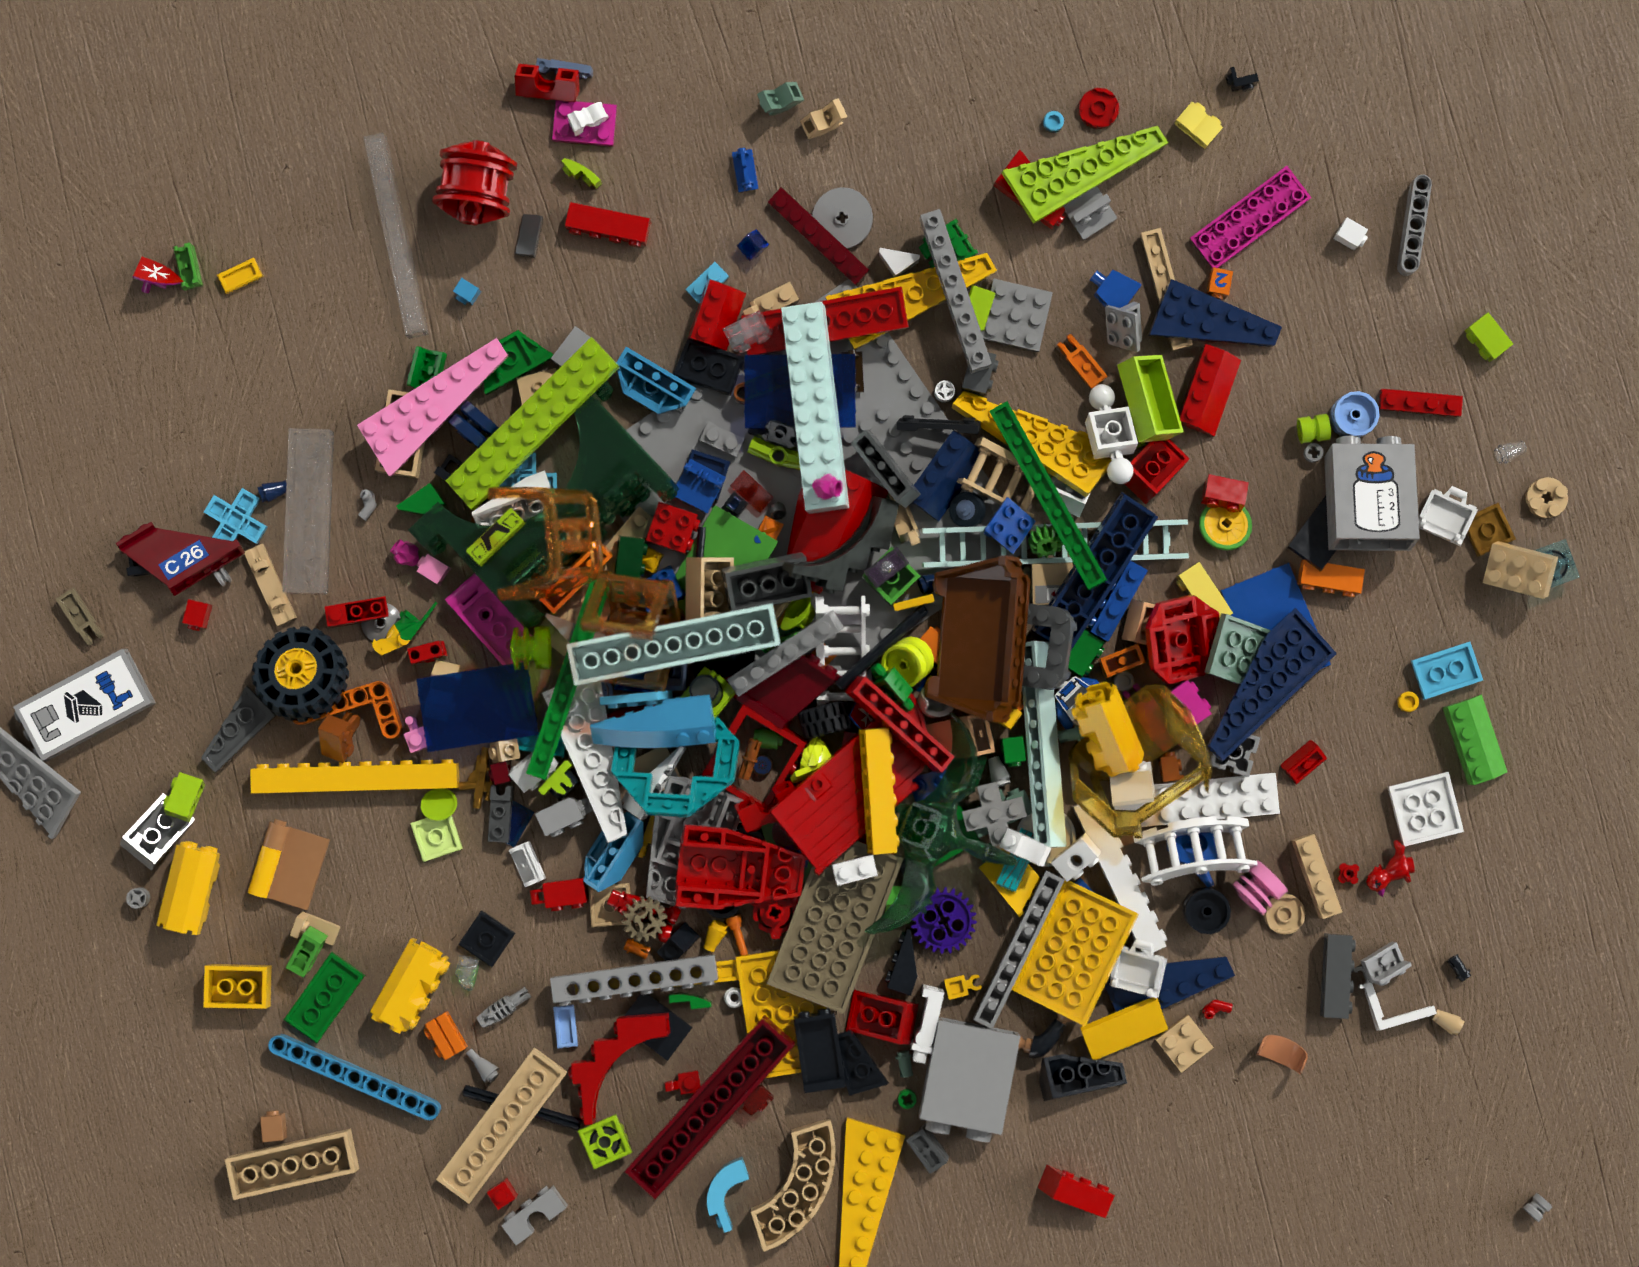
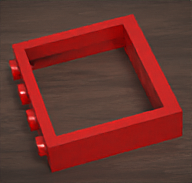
[702,704,808,807]

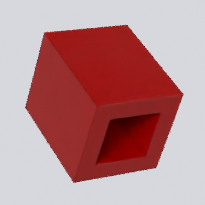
[182,599,212,631]
[487,1178,518,1210]

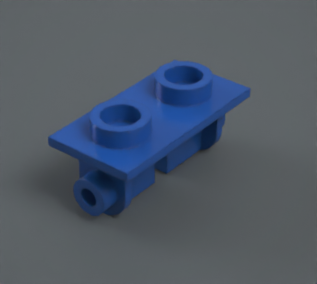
[732,148,759,192]

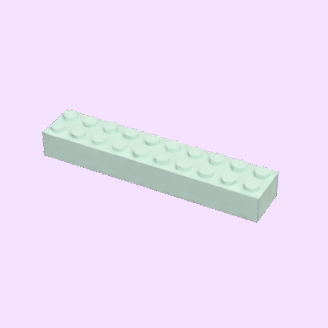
[781,302,850,514]
[566,603,781,685]

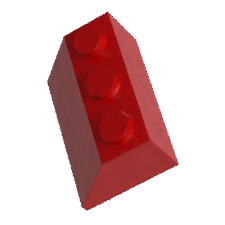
[688,279,746,351]

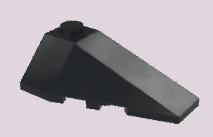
[1039,1054,1127,1101]

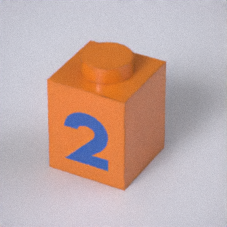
[1206,267,1233,300]

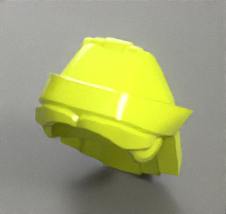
[790,737,831,784]

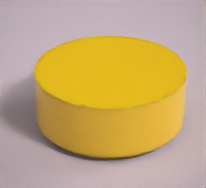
[1397,692,1419,712]

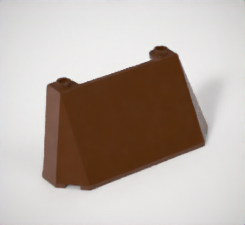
[924,555,1030,723]

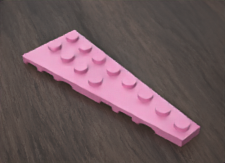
[357,338,508,477]

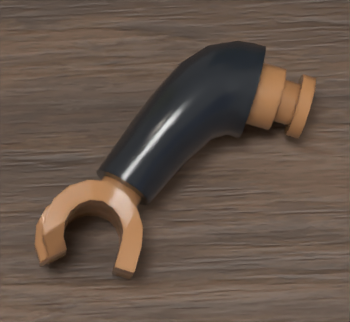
[1018,1012,1073,1059]

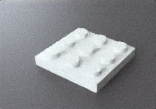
[1388,772,1464,846]

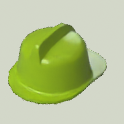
[781,597,816,631]

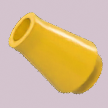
[703,920,728,952]

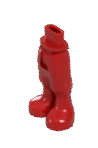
[606,889,681,943]

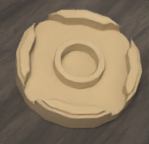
[1264,893,1306,935]

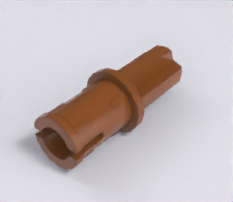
[738,738,762,780]

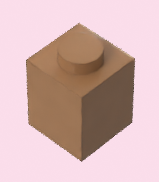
[260,1110,287,1142]

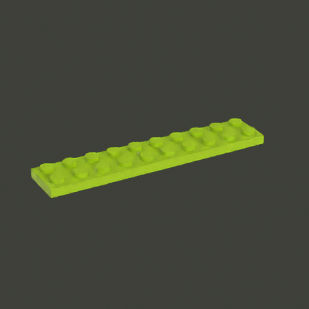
[446,337,620,511]

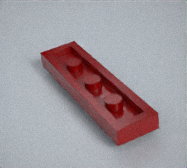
[1379,389,1463,417]

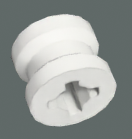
[934,380,955,403]

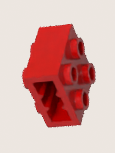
[646,502,701,555]

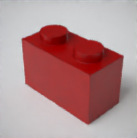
[1201,474,1249,513]

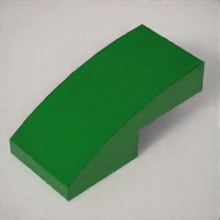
[669,993,712,1009]

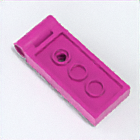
[445,572,543,675]

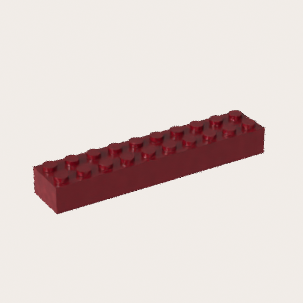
[624,1015,795,1199]

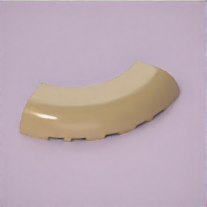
[751,1119,835,1252]

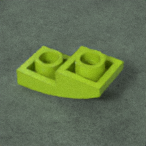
[561,158,602,189]

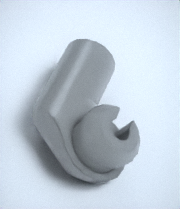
[358,489,377,521]

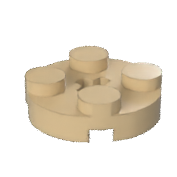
[1525,477,1568,519]

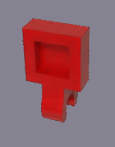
[665,1070,701,1095]

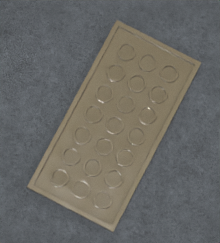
[767,841,903,1014]

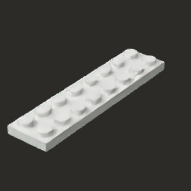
[1114,773,1280,829]

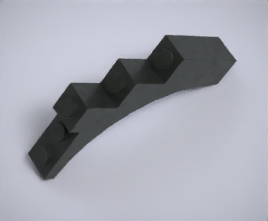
[782,495,899,594]

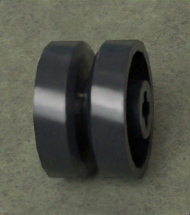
[1182,887,1231,934]

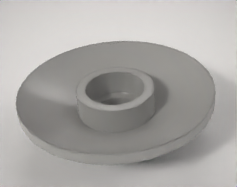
[361,603,401,641]

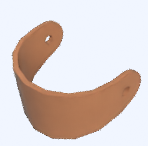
[1256,1035,1308,1075]

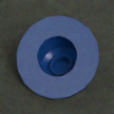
[1166,832,1218,888]

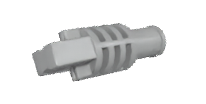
[476,986,531,1028]

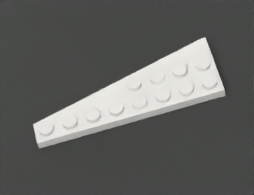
[542,681,627,843]

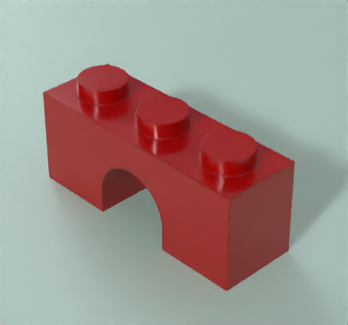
[515,64,579,102]
[734,780,795,833]

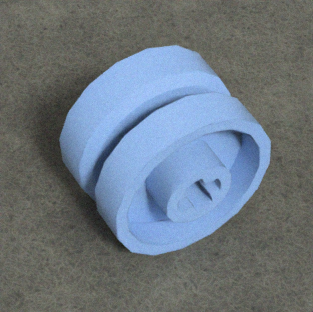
[1329,391,1379,437]

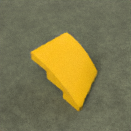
[979,849,1041,917]

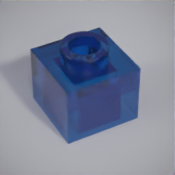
[737,229,769,261]

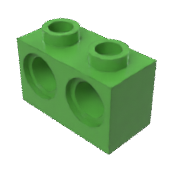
[286,926,328,978]

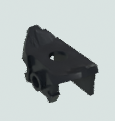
[748,405,798,450]

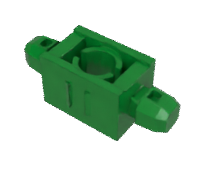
[871,663,914,712]

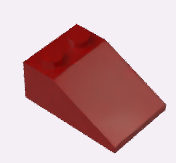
[1124,439,1190,504]
[846,990,919,1044]

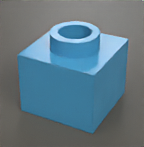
[453,278,481,305]

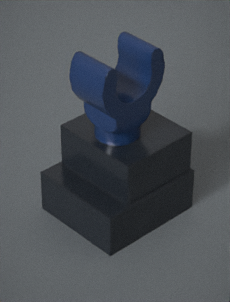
[721,492,748,518]

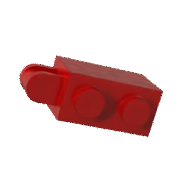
[530,877,588,911]

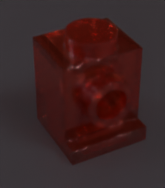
[742,1084,774,1116]

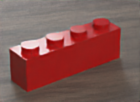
[565,202,651,248]

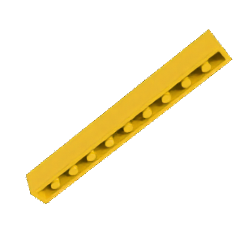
[250,759,459,793]

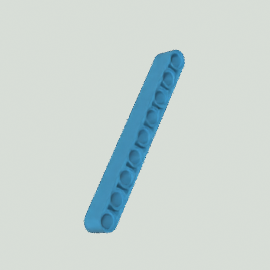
[268,1034,441,1120]

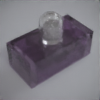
[864,547,909,589]

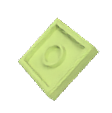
[410,815,463,862]

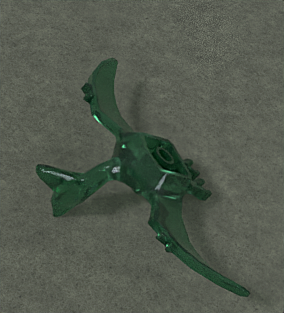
[864,712,1017,934]

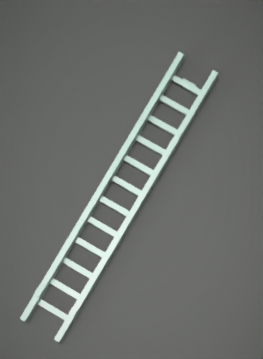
[921,519,1189,568]

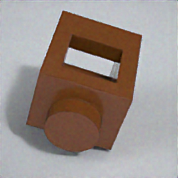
[1158,751,1184,782]

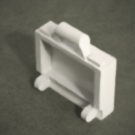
[1419,486,1478,546]
[1109,939,1167,998]

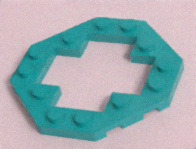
[611,698,740,818]

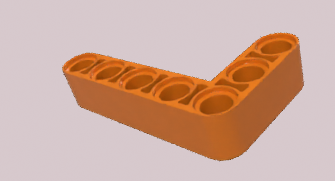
[293,681,403,739]

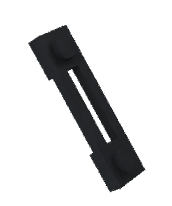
[897,415,981,434]

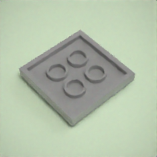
[981,279,1053,353]

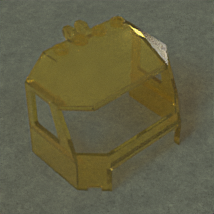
[1069,685,1212,839]

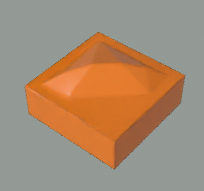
[758,515,784,540]

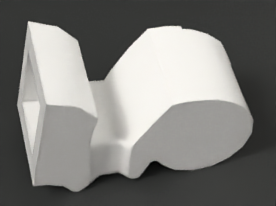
[567,102,609,136]

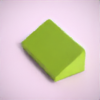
[969,285,995,331]

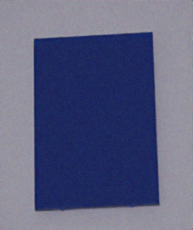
[744,354,857,429]
[416,662,539,752]

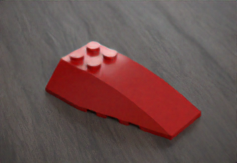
[787,470,889,595]
[675,824,806,910]

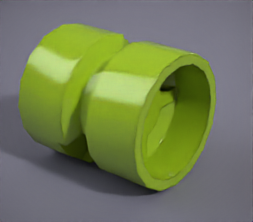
[1297,414,1331,444]

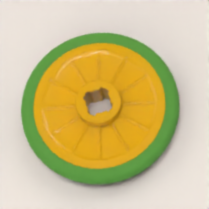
[1199,506,1252,550]

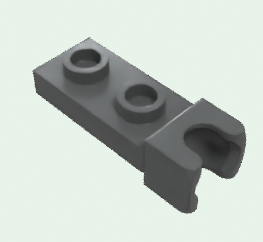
[488,785,514,843]

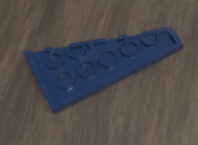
[1148,279,1282,347]

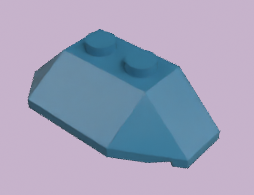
[616,347,697,414]
[583,812,644,892]

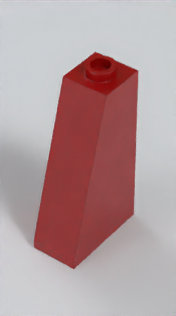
[994,150,1066,230]

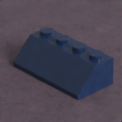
[912,430,980,522]

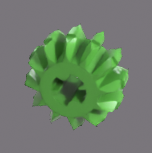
[1028,524,1063,559]

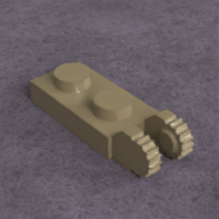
[56,588,104,646]

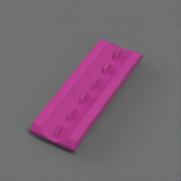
[1190,166,1312,268]

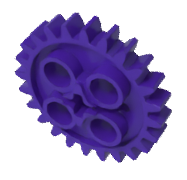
[910,887,977,954]

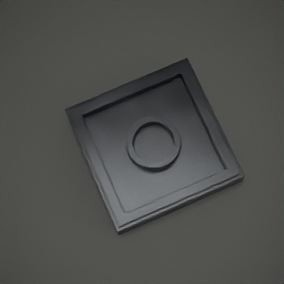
[458,910,516,967]

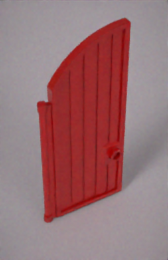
[769,692,927,876]

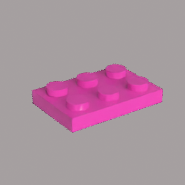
[552,100,617,147]

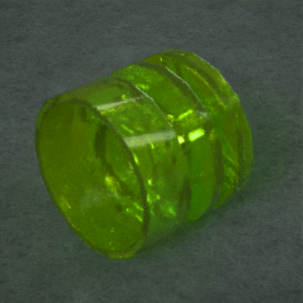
[510,627,552,670]

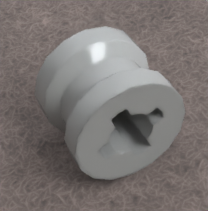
[126,887,151,909]

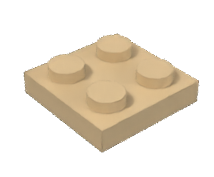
[1155,1014,1214,1073]

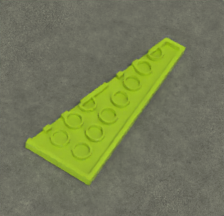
[1001,126,1168,224]

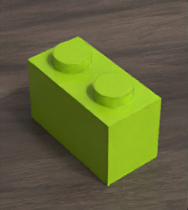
[1464,312,1513,362]
[163,772,205,823]

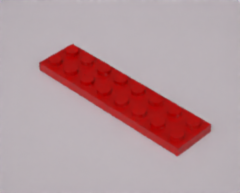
[741,286,909,357]

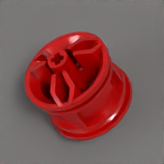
[432,140,518,226]

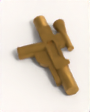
[458,747,493,809]

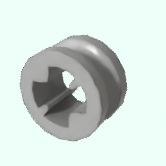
[1303,443,1323,462]
[213,567,232,586]

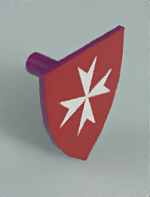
[132,257,183,293]

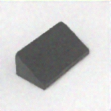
[515,214,543,258]

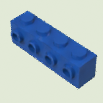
[1088,560,1148,643]

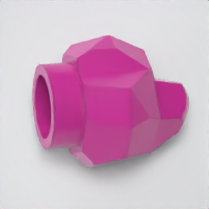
[812,474,843,500]
[390,539,419,566]

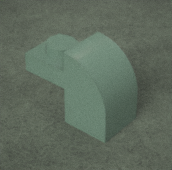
[757,82,804,116]

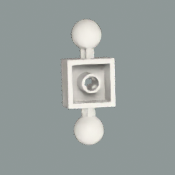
[1085,384,1138,484]

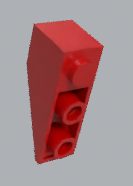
[324,596,389,628]

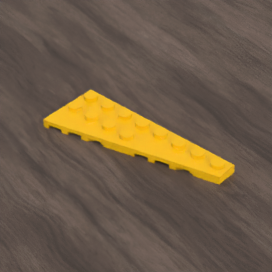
[825,253,997,350]
[839,1117,905,1267]

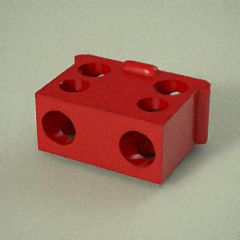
[407,640,448,665]

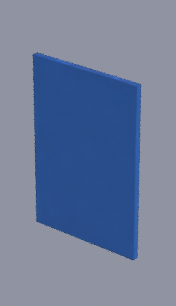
[1221,563,1331,669]

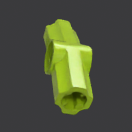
[747,436,801,471]

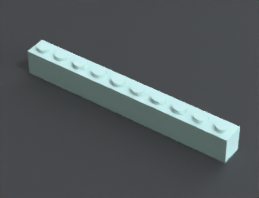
[1022,641,1067,848]

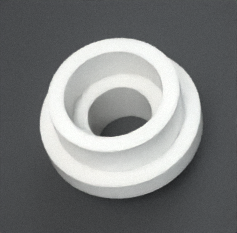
[724,987,743,1008]

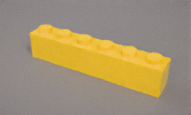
[859,728,899,855]

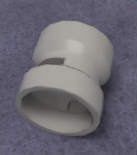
[1523,1193,1552,1222]

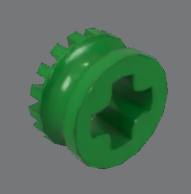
[898,1089,916,1109]

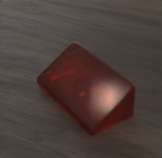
[730,470,774,513]

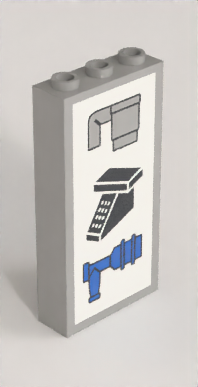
[14,649,156,761]

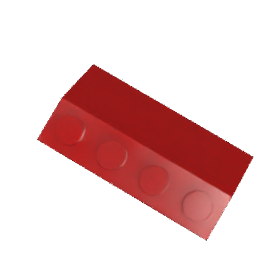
[1179,344,1241,437]

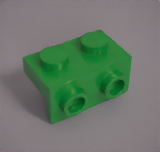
[407,346,447,389]

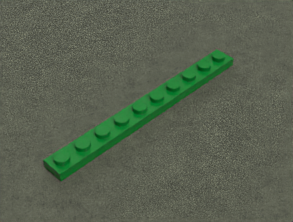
[989,401,1107,590]
[526,577,611,780]

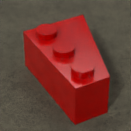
[1038,1165,1115,1218]

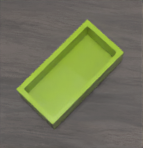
[1117,355,1184,443]

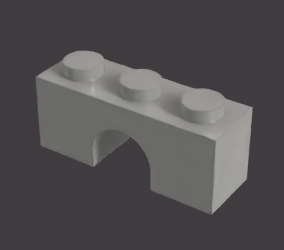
[501,1185,568,1245]

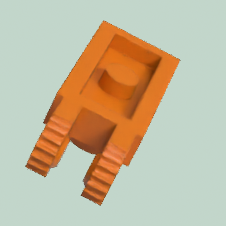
[1057,334,1108,389]

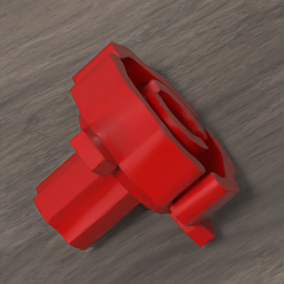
[750,897,799,939]

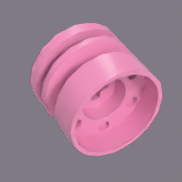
[1232,860,1288,915]

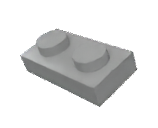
[699,422,745,458]

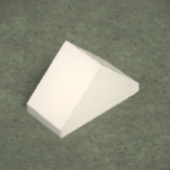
[879,248,920,277]

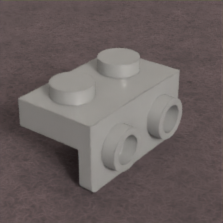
[1360,941,1412,986]

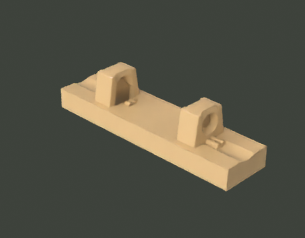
[244,544,297,626]

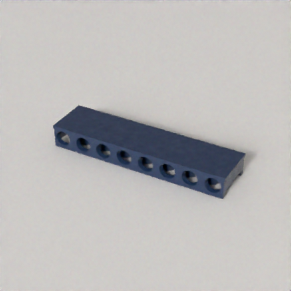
[1032,492,1158,650]

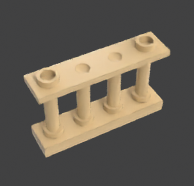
[957,437,1053,518]

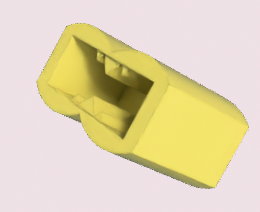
[1174,102,1223,149]

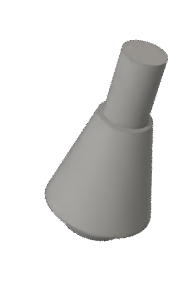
[466,1049,499,1083]

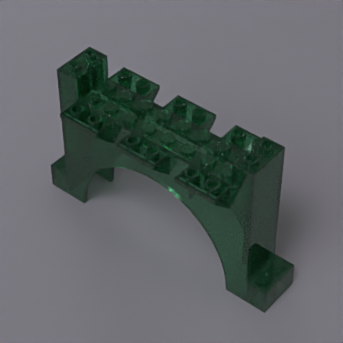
[408,381,679,629]

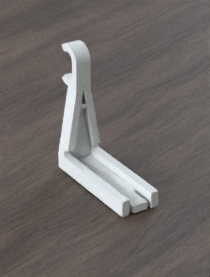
[1354,966,1437,1031]

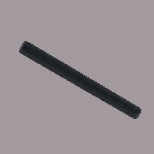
[836,605,928,690]
[462,1085,582,1130]

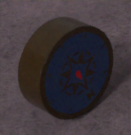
[753,755,773,775]

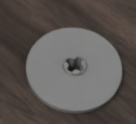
[812,188,873,249]

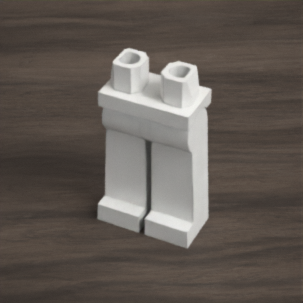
[910,984,944,1064]

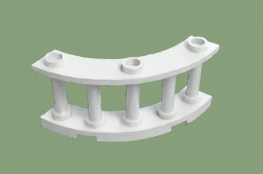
[816,596,870,711]
[1133,817,1258,886]

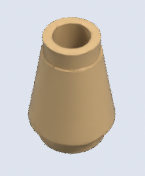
[1432,1009,1465,1035]

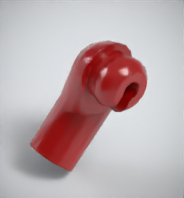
[1202,1000,1233,1019]

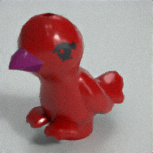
[1366,840,1415,897]

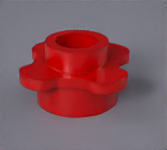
[1338,863,1359,884]

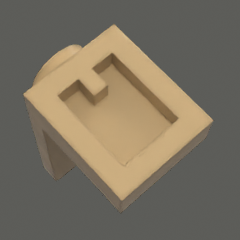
[290,912,340,945]

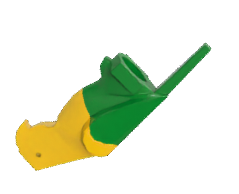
[372,601,438,655]

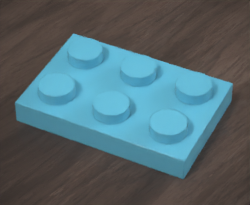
[1411,642,1483,700]
[599,690,673,709]

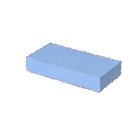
[553,1005,578,1048]

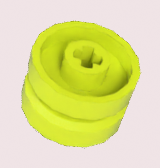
[881,636,934,687]

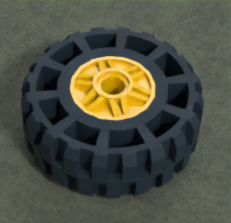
[252,626,349,722]

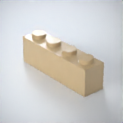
[1291,833,1342,919]

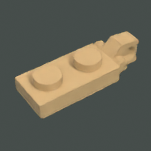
[743,282,799,315]

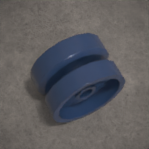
[448,400,499,448]

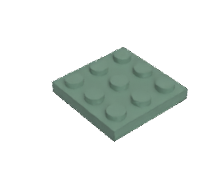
[1204,613,1270,685]

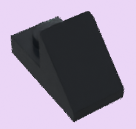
[657,922,700,961]

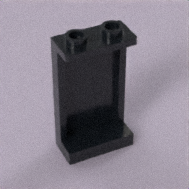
[793,1008,846,1093]

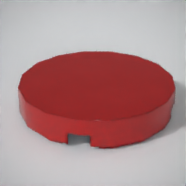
[1078,88,1119,129]

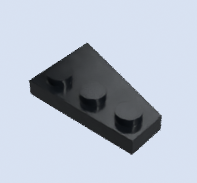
[838,1030,889,1096]

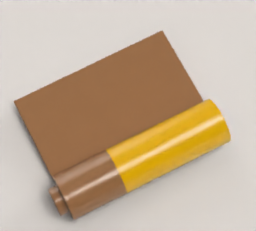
[247,819,330,910]

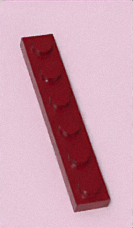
[768,187,870,285]

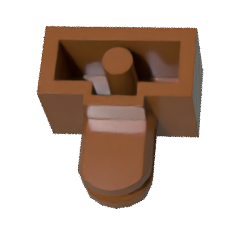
[318,711,360,763]

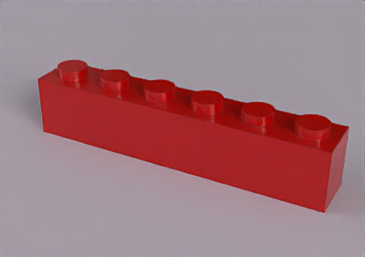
[845,676,955,773]

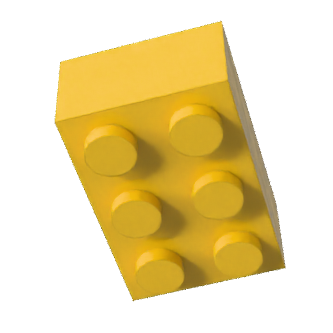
[203,964,272,1009]

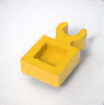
[944,974,982,1000]

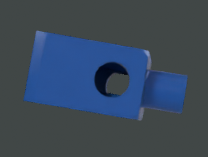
[1090,270,1142,308]

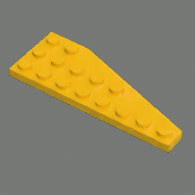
[951,391,1111,498]

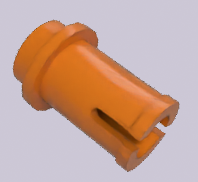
[623,938,651,960]

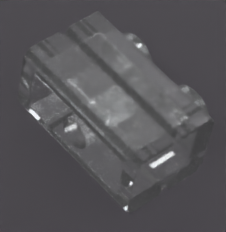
[723,310,772,353]

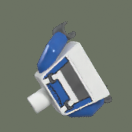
[1055,676,1100,730]

